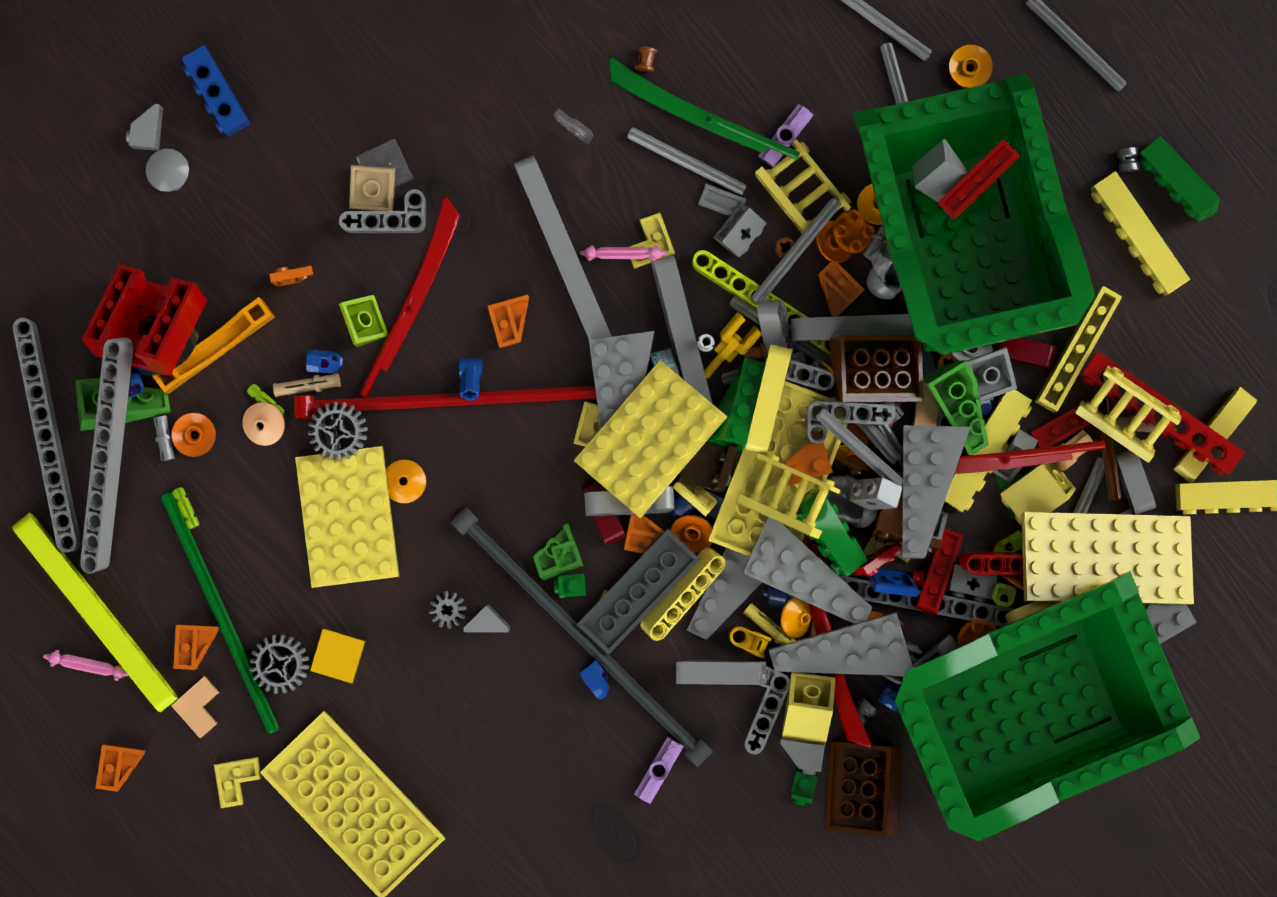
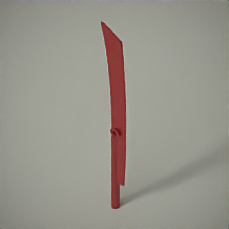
[359,196,461,397]
[883,440,1106,474]
[802,536,872,748]

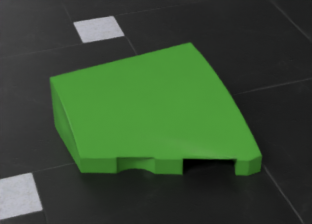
[533,524,584,580]

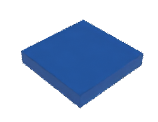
[866,569,919,597]

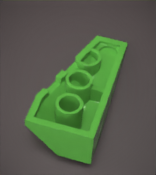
[923,360,989,455]
[76,378,170,431]

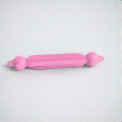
[580,245,666,261]
[43,650,129,681]

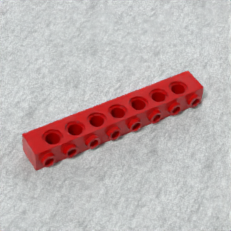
[1080,351,1245,475]

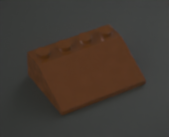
[830,335,924,402]
[825,741,902,836]

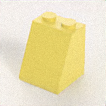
[1000,463,1076,526]
[782,672,835,745]

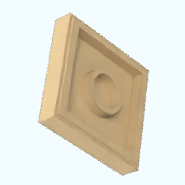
[349,165,396,211]

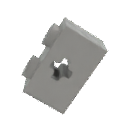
[713,203,767,258]
[849,477,902,510]
[947,564,998,603]

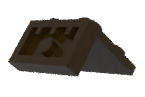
[679,441,738,493]

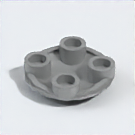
[146,148,189,192]

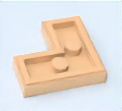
[171,676,220,738]

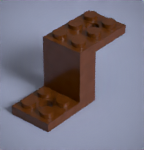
[843,457,942,557]

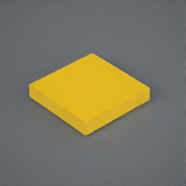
[310,629,366,683]

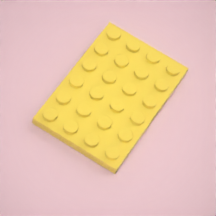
[574,360,727,518]
[295,446,399,588]

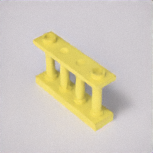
[755,139,851,234]
[1075,366,1181,463]
[737,453,840,539]

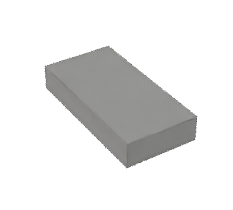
[698,184,747,217]

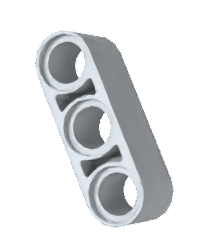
[757,301,793,357]
[785,360,835,392]
[1116,450,1156,515]

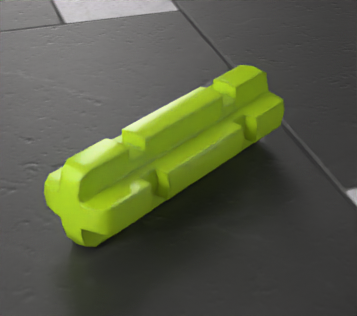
[247,384,285,415]
[172,487,199,529]

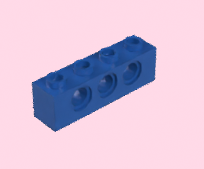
[181,45,251,137]

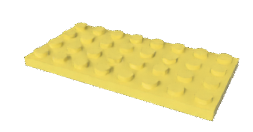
[708,381,848,556]
[1021,512,1194,605]
[260,711,446,897]

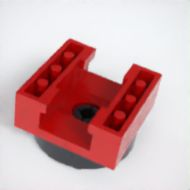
[81,264,207,376]

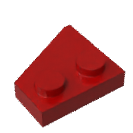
[849,544,901,577]

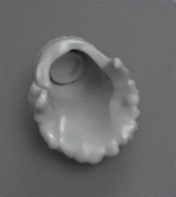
[866,239,902,300]
[827,474,878,528]

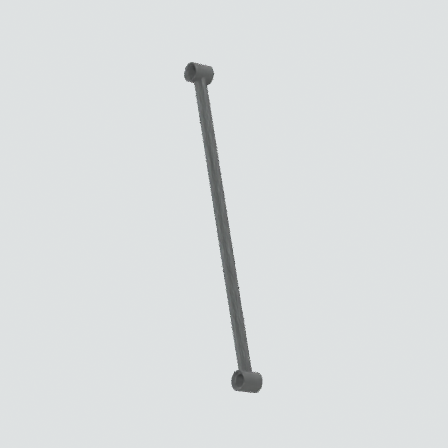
[450,506,713,767]

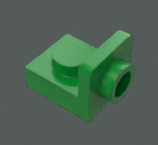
[554,574,586,598]
[790,771,818,806]

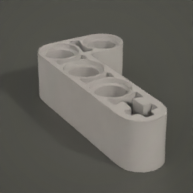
[339,189,426,233]
[805,401,895,444]
[584,486,675,516]
[744,666,790,754]

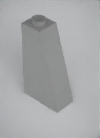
[676,660,769,685]

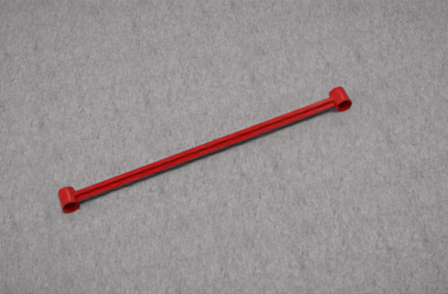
[294,386,597,419]

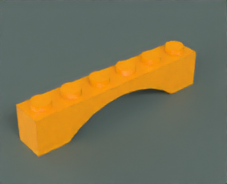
[152,297,275,394]

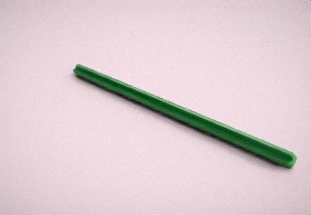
[161,492,279,734]

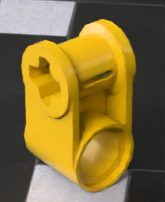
[728,626,772,659]

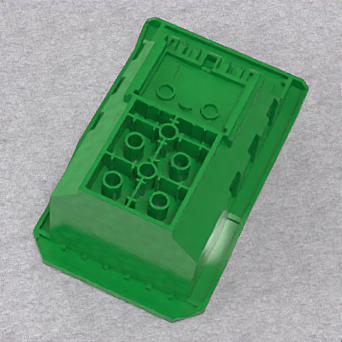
[852,74,1095,355]
[894,571,1200,841]

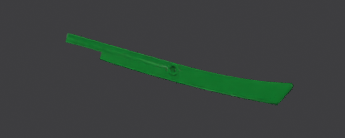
[609,56,800,160]

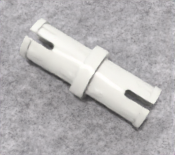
[697,334,715,352]

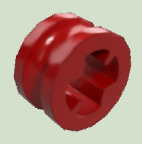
[911,569,924,589]

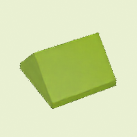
[339,295,388,347]

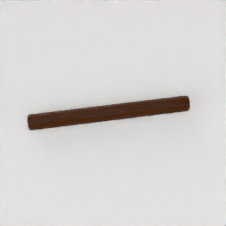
[1094,372,1121,501]

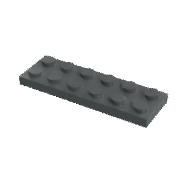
[577,529,700,655]

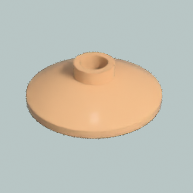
[243,402,285,446]

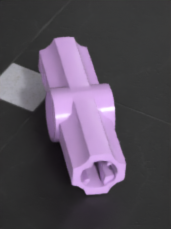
[758,104,813,167]
[634,737,684,804]

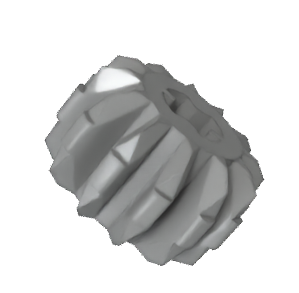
[429,591,467,629]

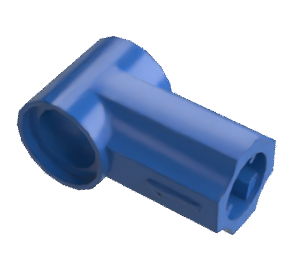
[459,358,483,401]

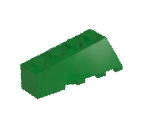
[1140,136,1220,222]
[707,357,766,452]
[796,489,868,576]

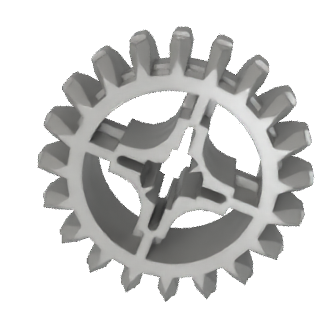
[308,401,368,461]
[249,634,309,694]

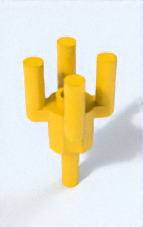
[704,312,762,379]

